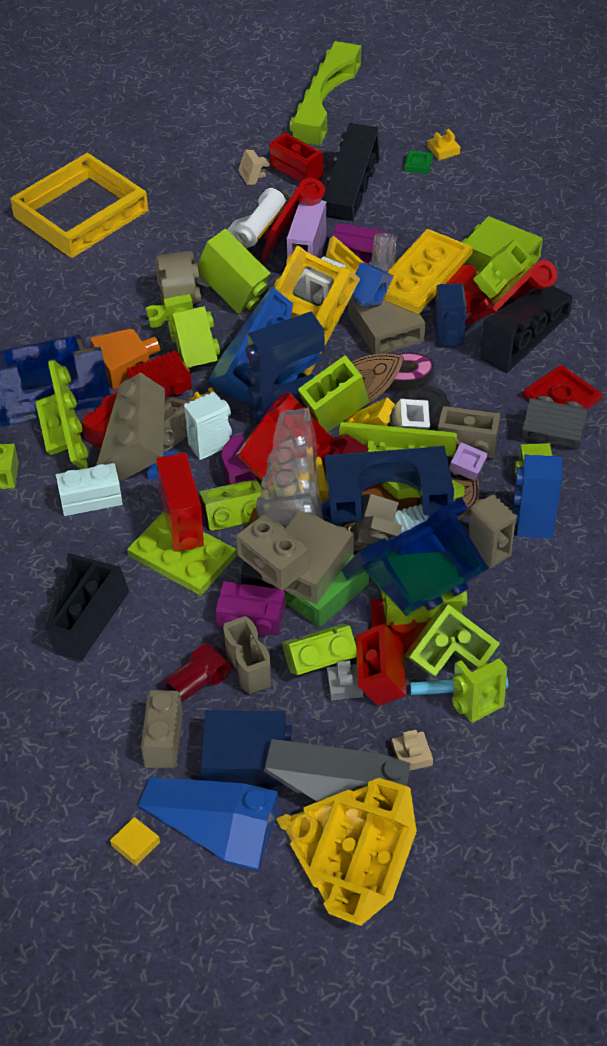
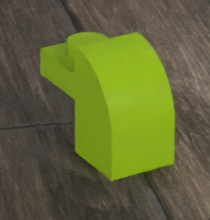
[473,239,532,299]

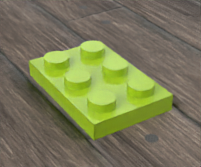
[127,511,237,596]

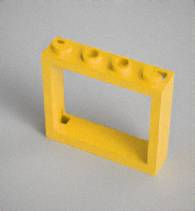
[10,152,148,258]

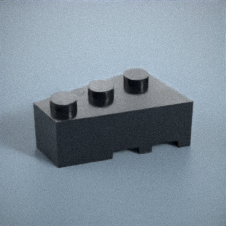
[45,553,129,661]

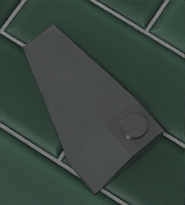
[263,739,411,802]

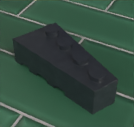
[322,123,380,221]
[480,285,573,373]

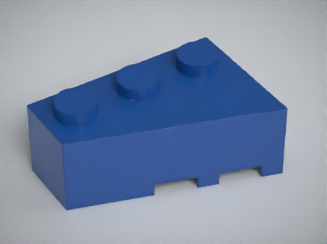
[512,454,562,539]

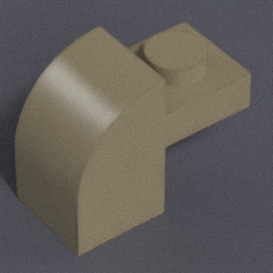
[354,494,402,549]

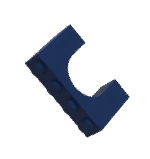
[245,311,325,424]
[325,446,454,523]

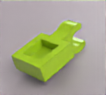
[146,294,193,328]

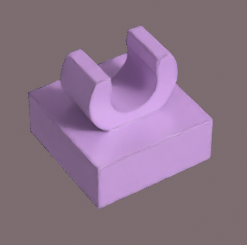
[449,442,488,481]

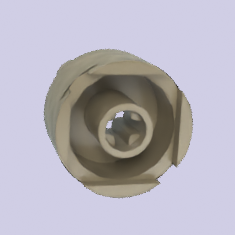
[155,251,201,305]

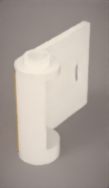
[227,188,286,248]

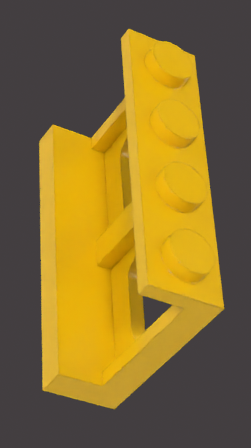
[274,246,360,375]

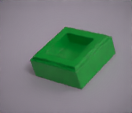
[404,150,433,174]

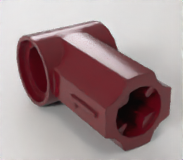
[164,643,232,703]

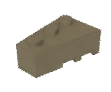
[96,373,165,481]

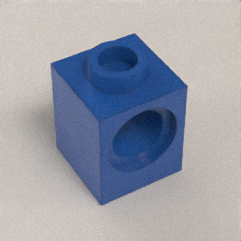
[352,262,394,308]

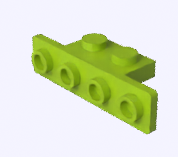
[36,360,88,469]
[339,422,457,457]

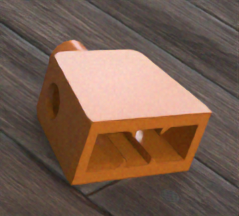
[90,329,160,390]

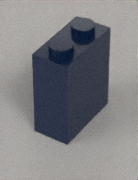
[201,710,292,786]

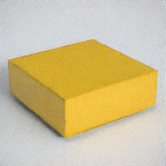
[110,817,160,866]

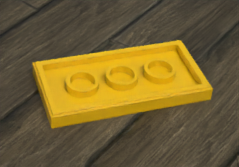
[383,229,473,314]

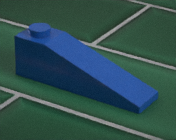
[208,287,293,404]
[138,777,279,871]

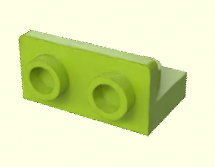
[199,479,266,531]
[452,658,507,723]

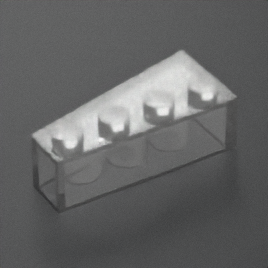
[256,408,323,526]

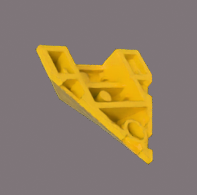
[276,778,417,926]

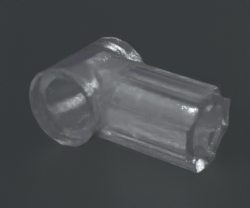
[369,233,398,272]

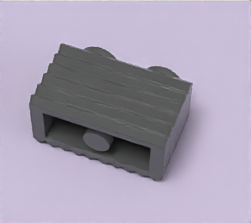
[523,396,587,449]

